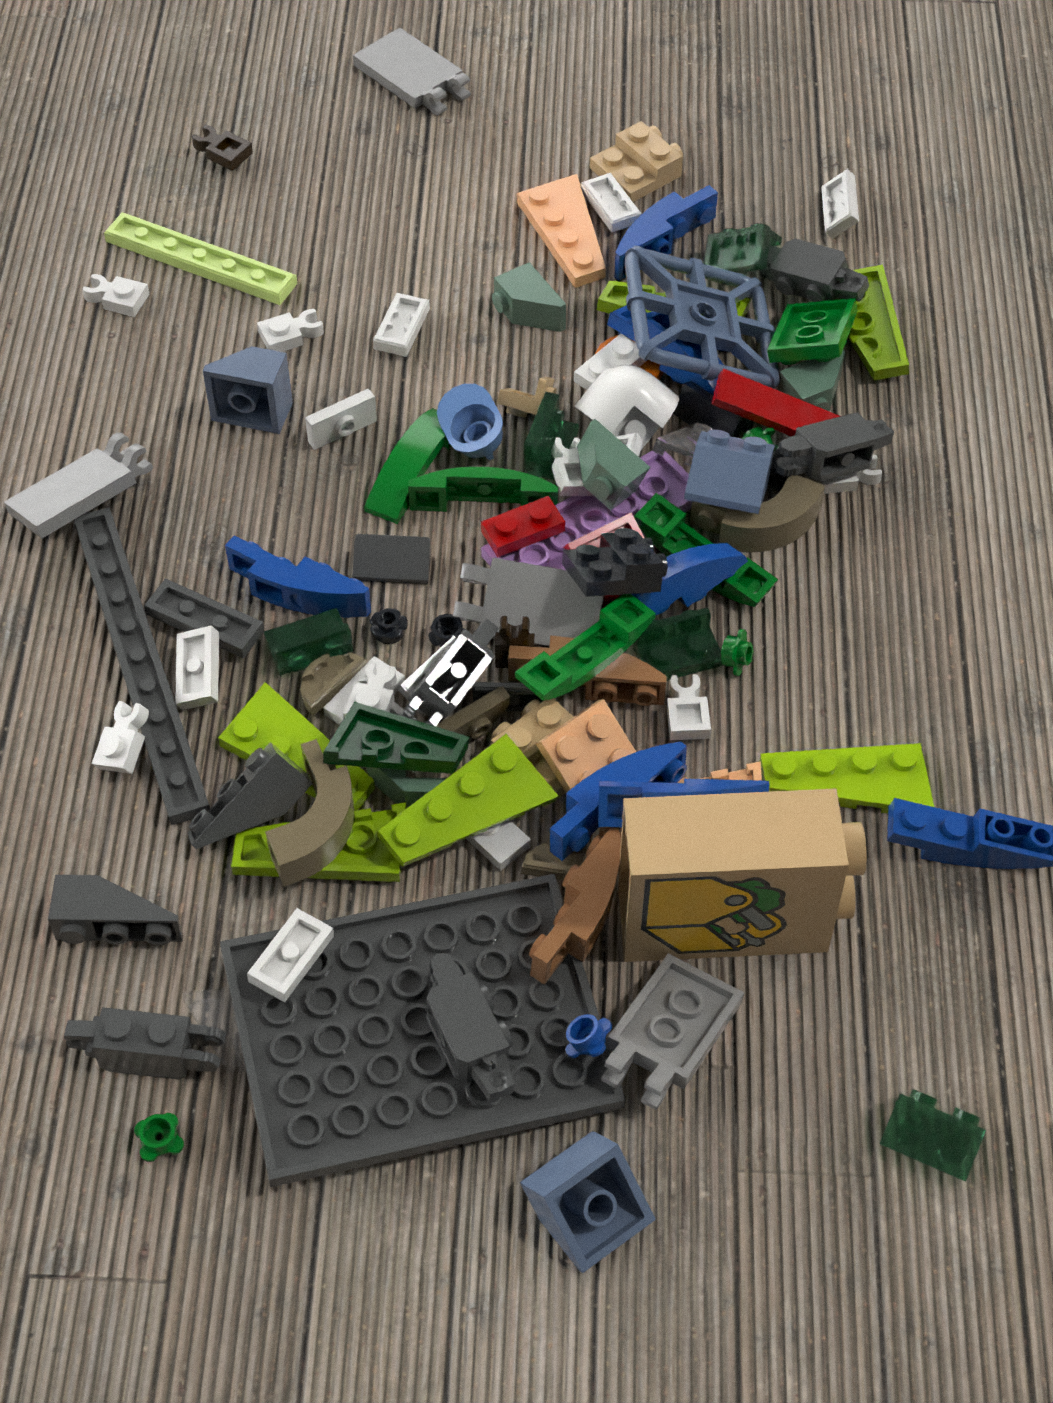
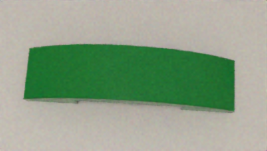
[364,408,451,524]
[408,467,558,512]
[634,492,778,607]
[515,594,656,701]

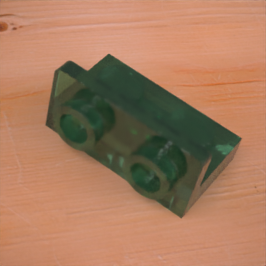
[703,223,782,273]
[524,391,579,480]
[263,608,353,676]
[634,608,723,681]
[880,1089,986,1182]

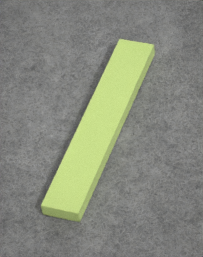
[104,212,297,305]

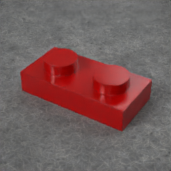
[481,496,566,558]

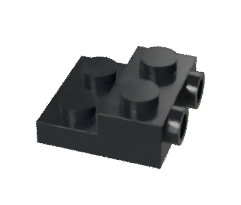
[562,528,668,597]

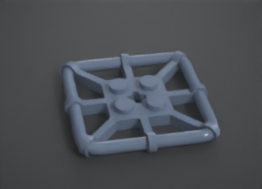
[625,246,780,389]

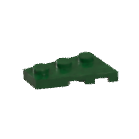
[323,702,469,774]

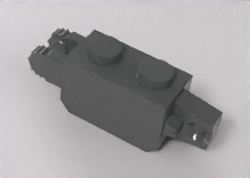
[754,238,870,302]
[774,412,894,482]
[399,619,499,726]
[426,953,515,1102]
[64,1007,226,1079]

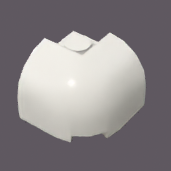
[575,365,679,451]

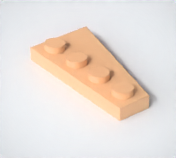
[517,174,606,288]

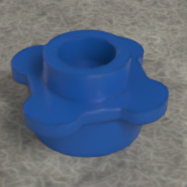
[565,1014,612,1058]

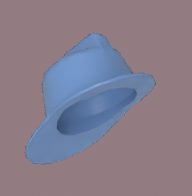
[437,384,503,460]

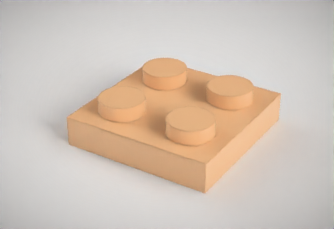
[535,699,636,793]

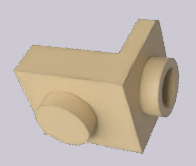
[497,377,557,417]

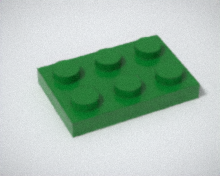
[767,298,858,365]

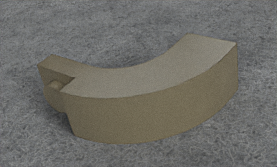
[690,475,825,552]
[265,739,354,887]

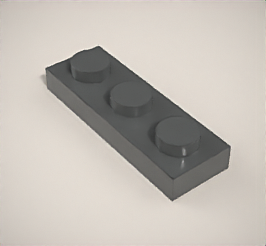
[144,578,264,659]

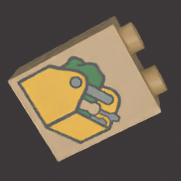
[618,789,867,962]

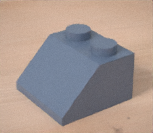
[203,346,293,434]
[684,430,775,514]
[520,1131,656,1273]

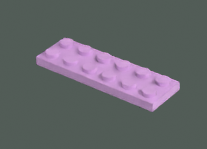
[481,446,692,570]

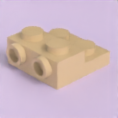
[589,121,683,202]
[491,699,574,809]

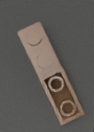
[508,635,667,706]
[529,827,621,985]

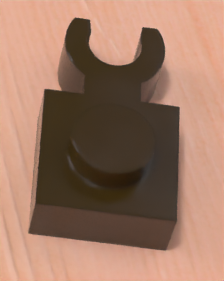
[192,125,253,171]
[495,616,535,668]

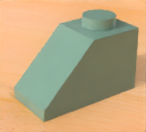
[492,262,566,332]
[777,350,845,411]
[577,419,650,510]

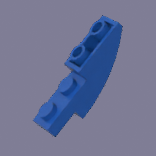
[614,185,718,281]
[607,305,724,396]
[225,535,371,618]
[632,543,748,615]
[550,741,687,861]
[598,778,769,827]
[887,798,1053,869]

